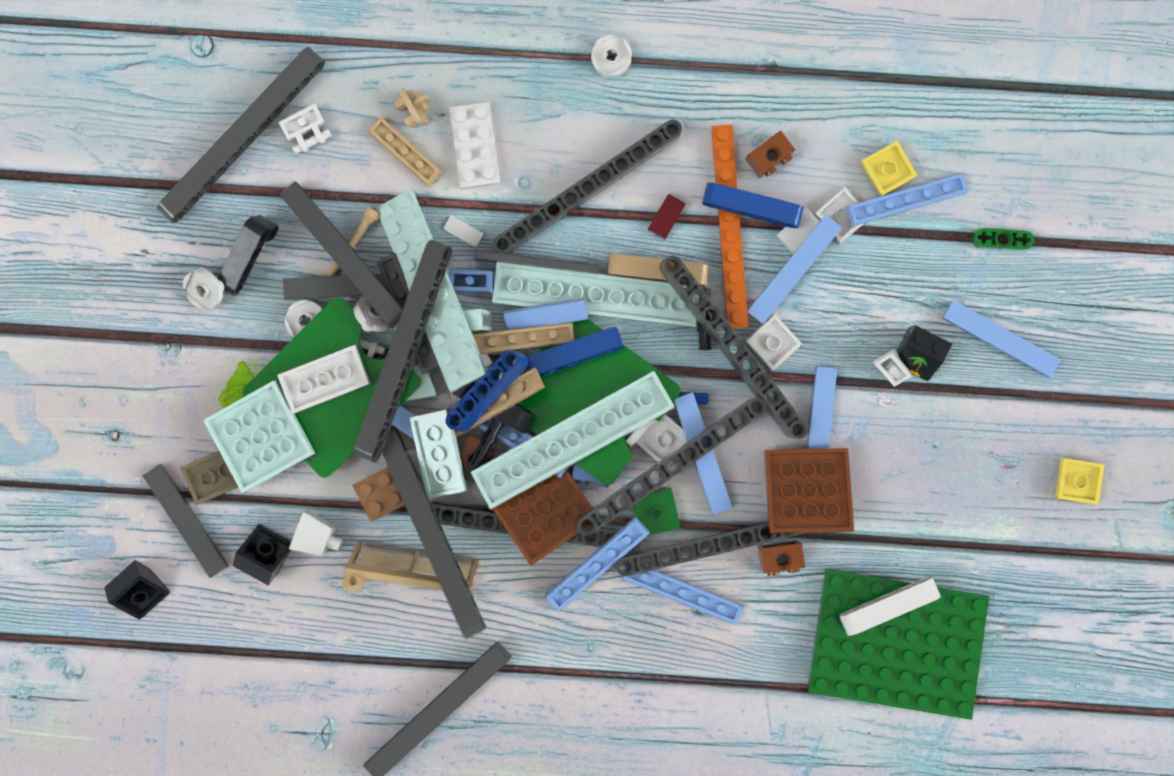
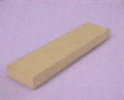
[368,116,442,187]

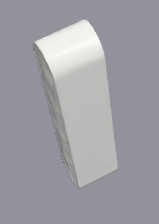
[839,576,941,636]

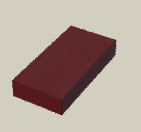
[648,194,686,240]

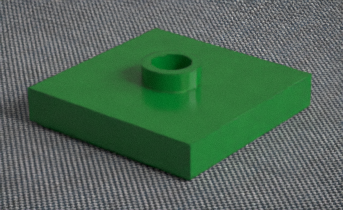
[633,488,680,536]

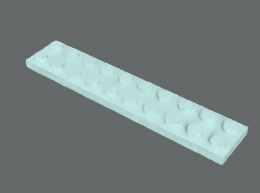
[376,189,487,393]
[492,262,699,328]
[471,371,675,509]

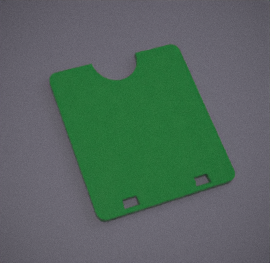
[242,297,421,478]
[518,319,681,485]

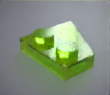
[218,361,254,408]

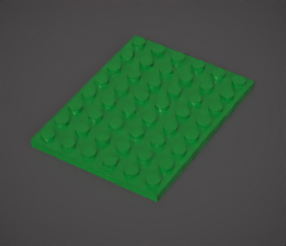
[807,569,989,720]

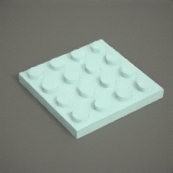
[203,380,316,493]

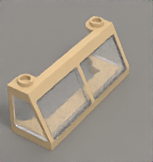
[342,541,479,598]

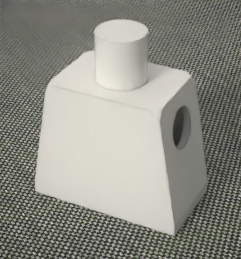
[289,510,343,556]

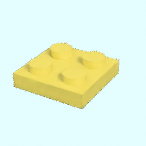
[860,140,918,197]
[1055,458,1105,505]

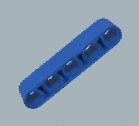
[702,183,804,228]
[525,327,624,377]
[445,350,528,432]

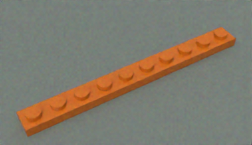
[711,124,748,329]

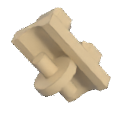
[394,88,430,128]

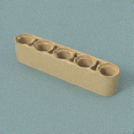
[607,254,709,286]

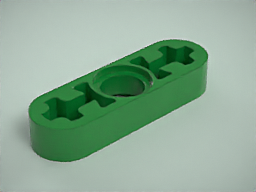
[971,228,1034,250]

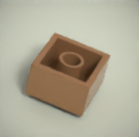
[352,467,405,522]

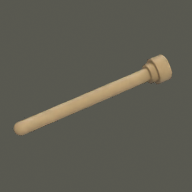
[325,206,380,276]

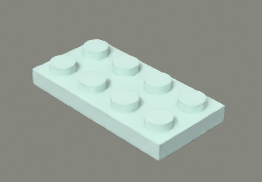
[409,409,467,498]

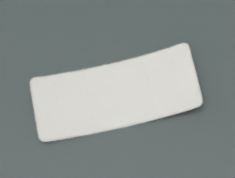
[443,215,484,247]

